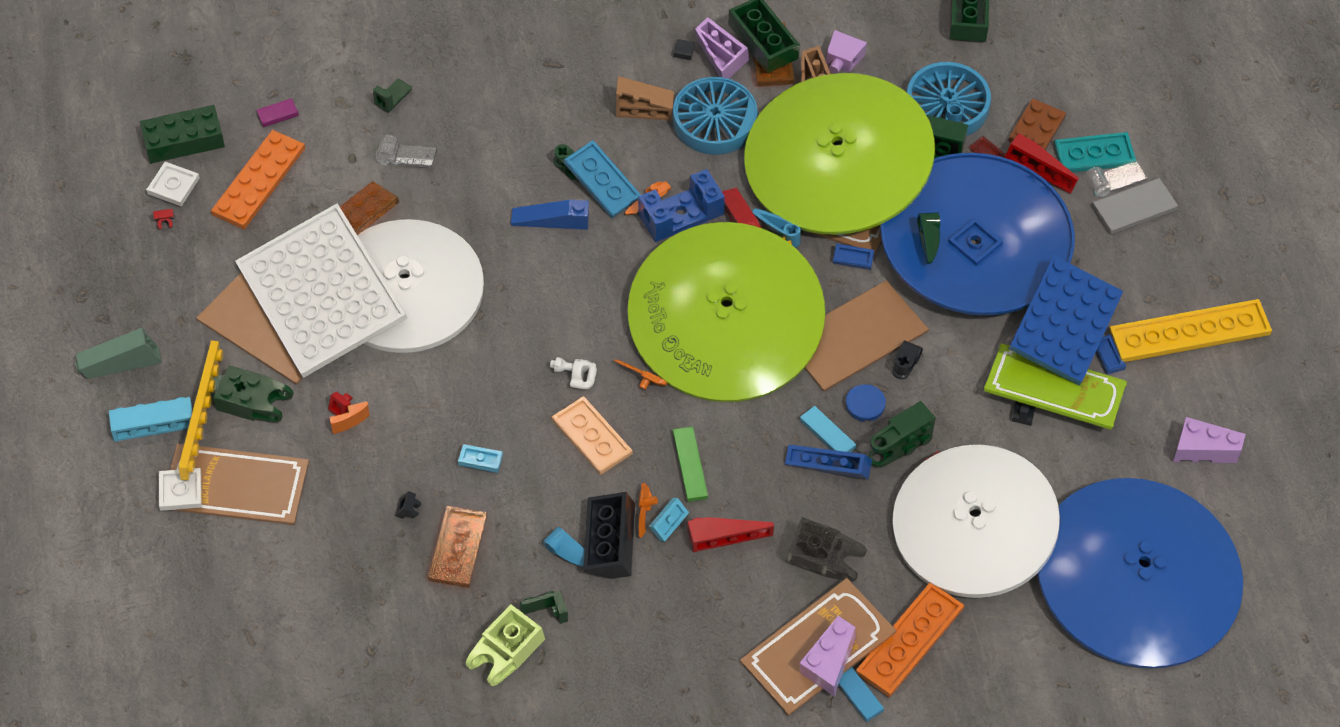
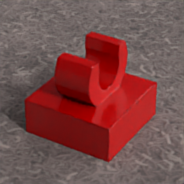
[153,209,175,229]
[328,391,353,416]

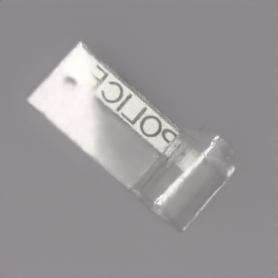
[376,135,437,168]
[1085,161,1146,197]

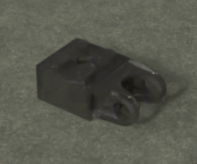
[786,517,867,582]

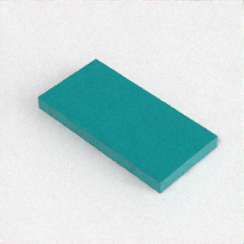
[1054,132,1137,173]

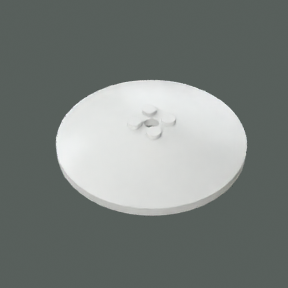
[357,219,484,353]
[893,445,1059,598]

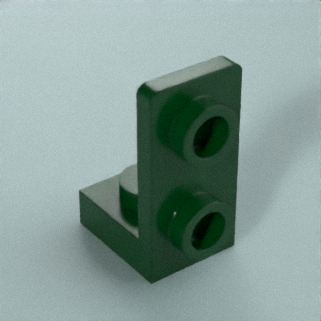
[373,79,412,112]
[520,591,568,624]

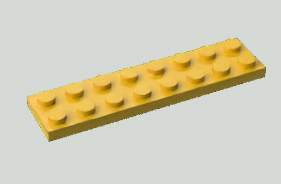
[1109,299,1272,362]

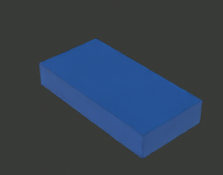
[833,243,874,270]
[1096,334,1126,375]

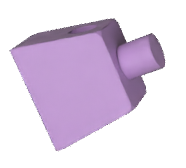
[826,30,867,74]

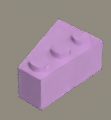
[695,17,749,79]
[1173,417,1246,463]
[800,616,856,697]

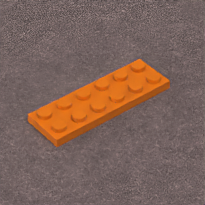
[211,130,305,230]
[856,583,965,698]

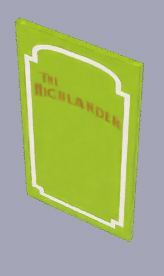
[984,343,1127,430]

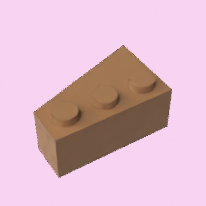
[801,46,831,82]
[616,76,674,121]

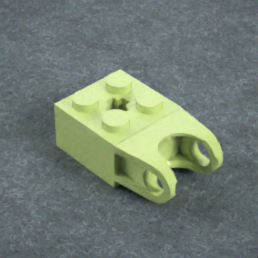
[466,604,545,686]

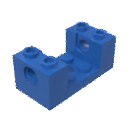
[638,169,725,242]

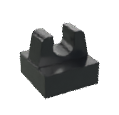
[1012,401,1036,426]
[395,491,421,519]

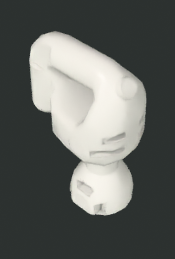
[550,357,597,390]

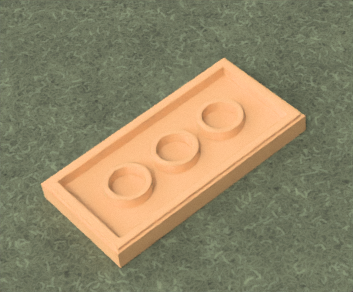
[551,396,633,475]

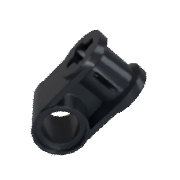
[892,340,923,379]

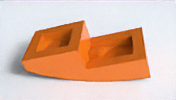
[329,401,370,434]

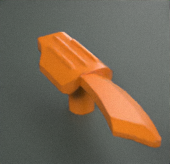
[625,181,671,215]
[614,359,668,390]
[638,483,658,538]

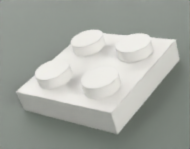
[146,162,200,207]
[159,468,202,511]

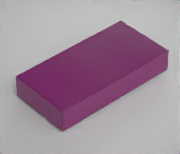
[256,98,299,127]

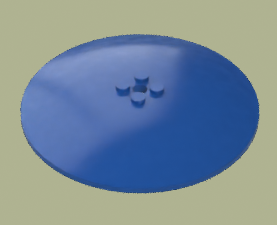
[881,153,1075,315]
[1037,478,1243,668]

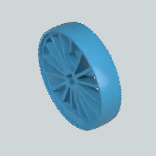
[906,62,991,136]
[672,77,758,155]

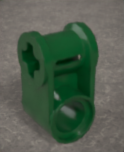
[553,144,577,180]

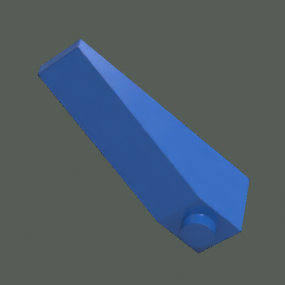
[511,200,589,230]
[785,445,872,479]

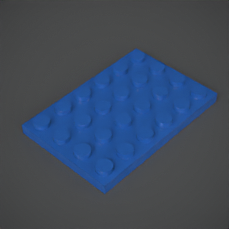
[1008,255,1123,385]

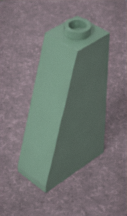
[75,328,162,379]

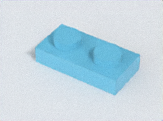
[458,444,503,473]
[649,498,689,542]

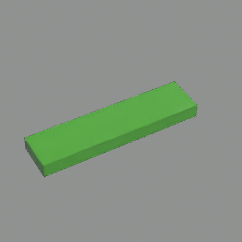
[673,427,708,502]

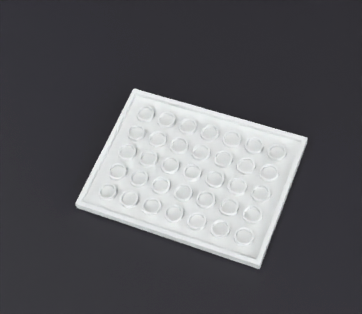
[235,204,407,378]

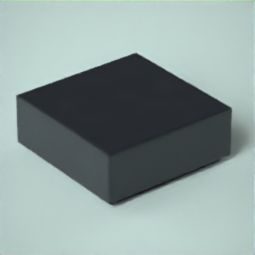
[673,39,695,60]

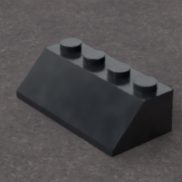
[583,492,635,579]

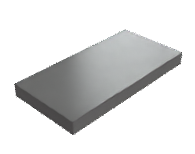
[1092,178,1178,235]

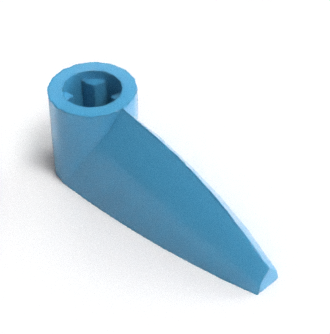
[752,208,801,248]
[543,527,585,566]

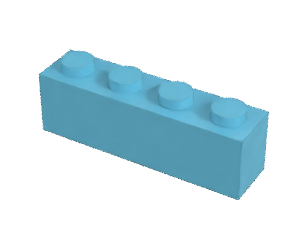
[109,397,193,442]

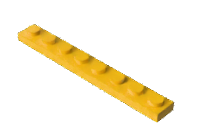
[178,341,223,481]

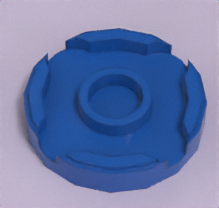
[846,384,886,421]

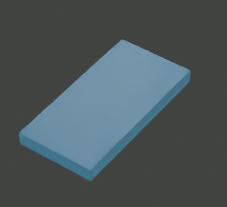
[563,140,641,218]

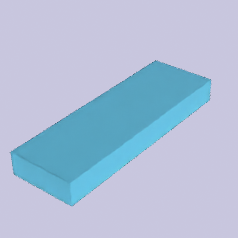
[800,406,856,452]

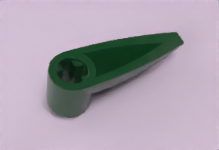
[917,212,940,264]

